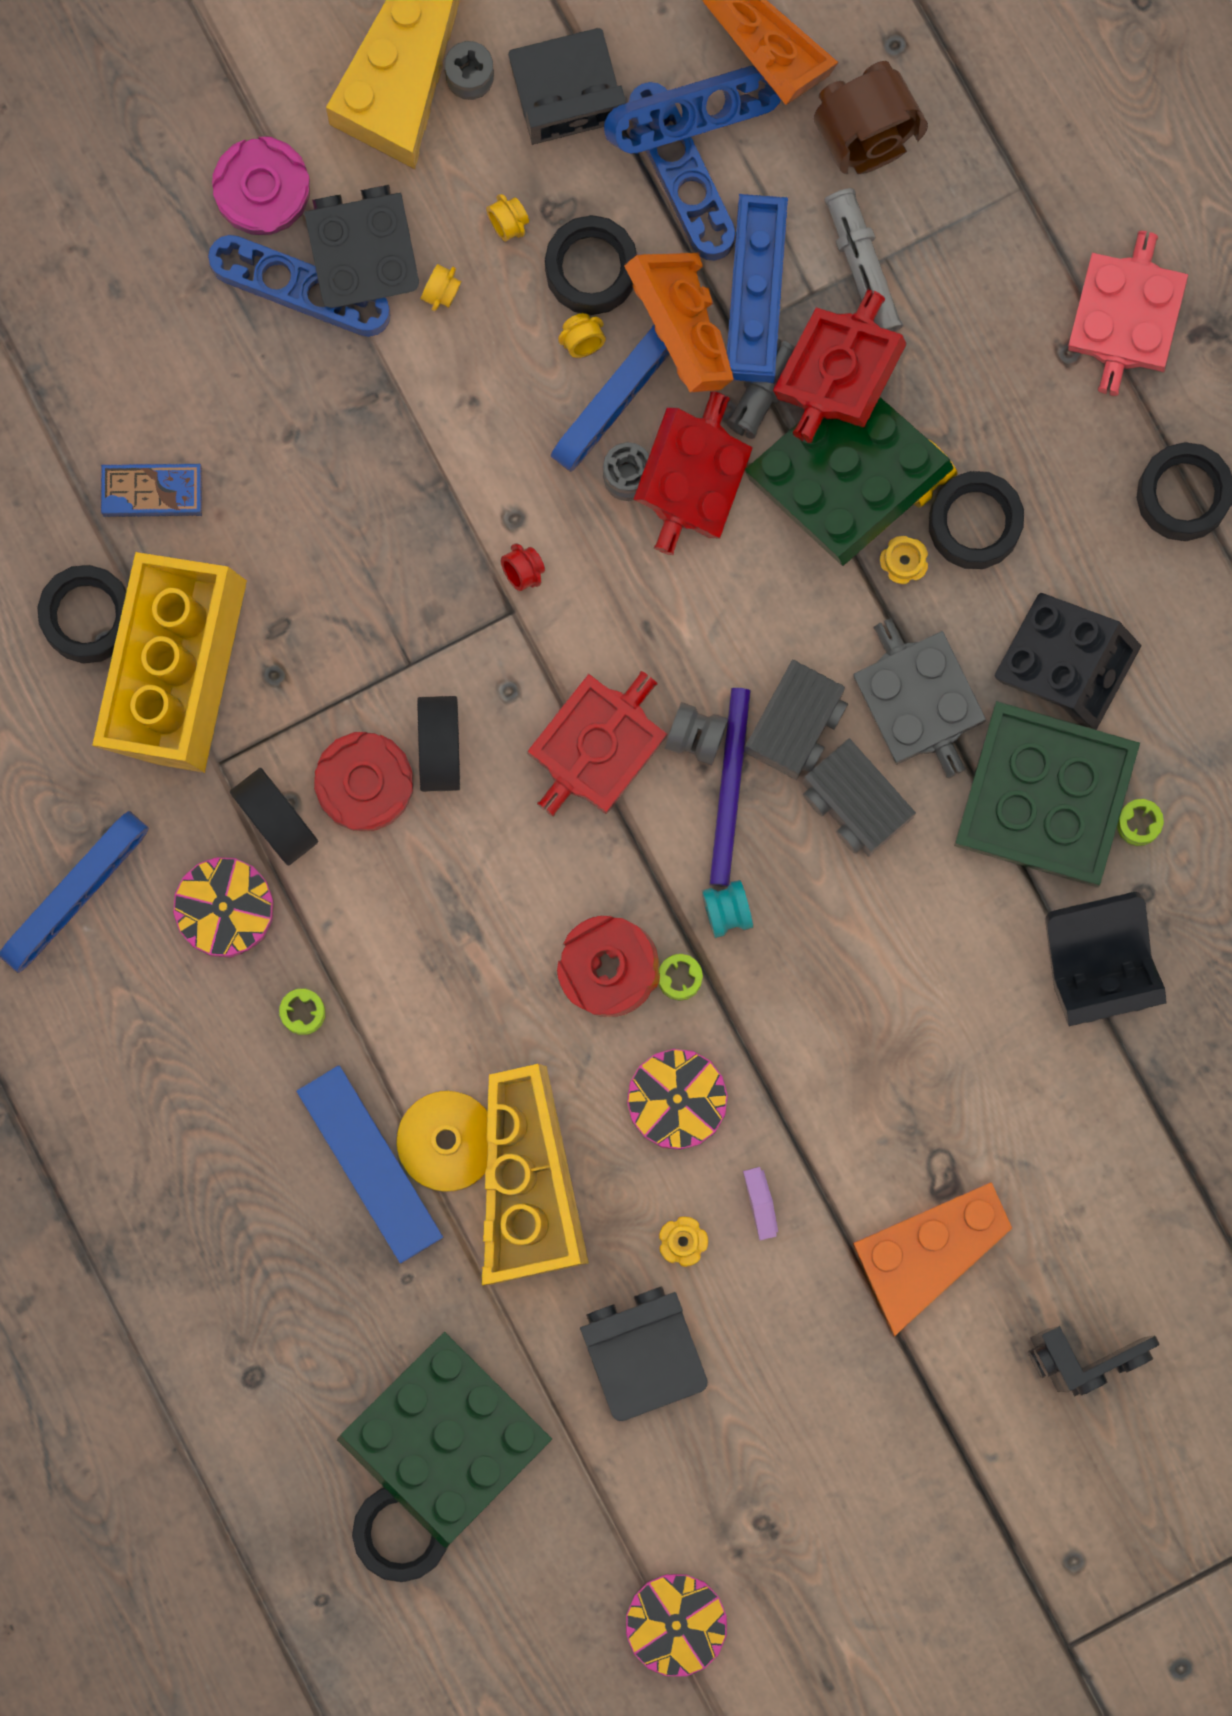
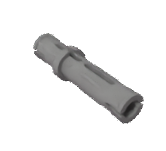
[824,188,903,332]

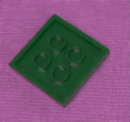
[745,397,954,566]
[954,701,1140,888]
[337,1332,552,1549]

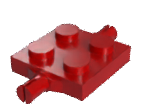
[773,289,907,443]
[633,391,753,555]
[527,671,667,817]

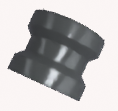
[444,41,494,100]

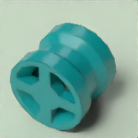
[702,880,754,938]

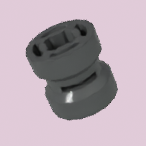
[603,442,649,501]
[665,702,728,766]

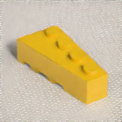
[326,0,460,169]
[482,1064,589,1285]

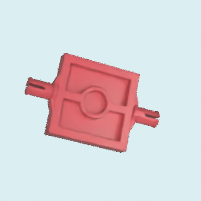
[1068,231,1188,396]

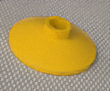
[397,1091,488,1192]

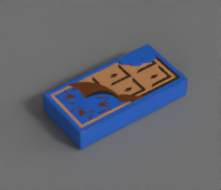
[101,464,202,517]

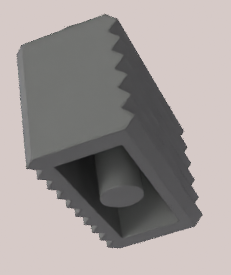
[744,659,848,780]
[803,738,916,857]

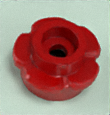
[501,543,545,591]

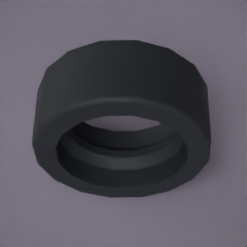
[545,215,637,315]
[1136,442,1232,541]
[929,471,1024,569]
[37,565,127,664]
[417,696,460,792]
[230,768,319,866]
[352,1488,448,1582]

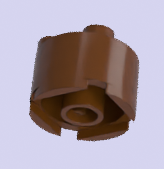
[813,61,928,174]

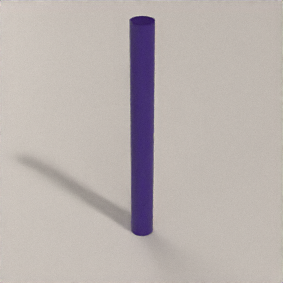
[709,688,751,887]

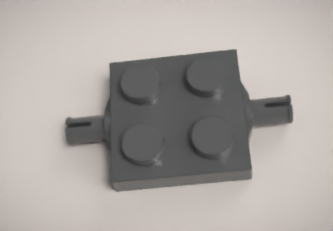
[853,618,986,778]

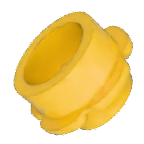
[486,194,529,242]
[420,264,462,311]
[558,313,606,358]
[880,536,928,584]
[659,1216,708,1267]

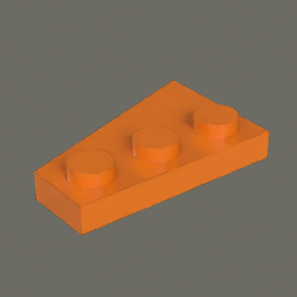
[702,0,839,105]
[624,252,734,392]
[853,1182,1012,1337]

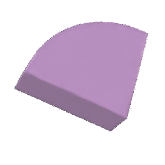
[743,1167,778,1240]

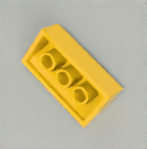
[92,552,247,773]

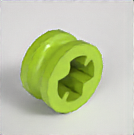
[1117,799,1164,846]
[659,954,703,1001]
[279,989,325,1035]

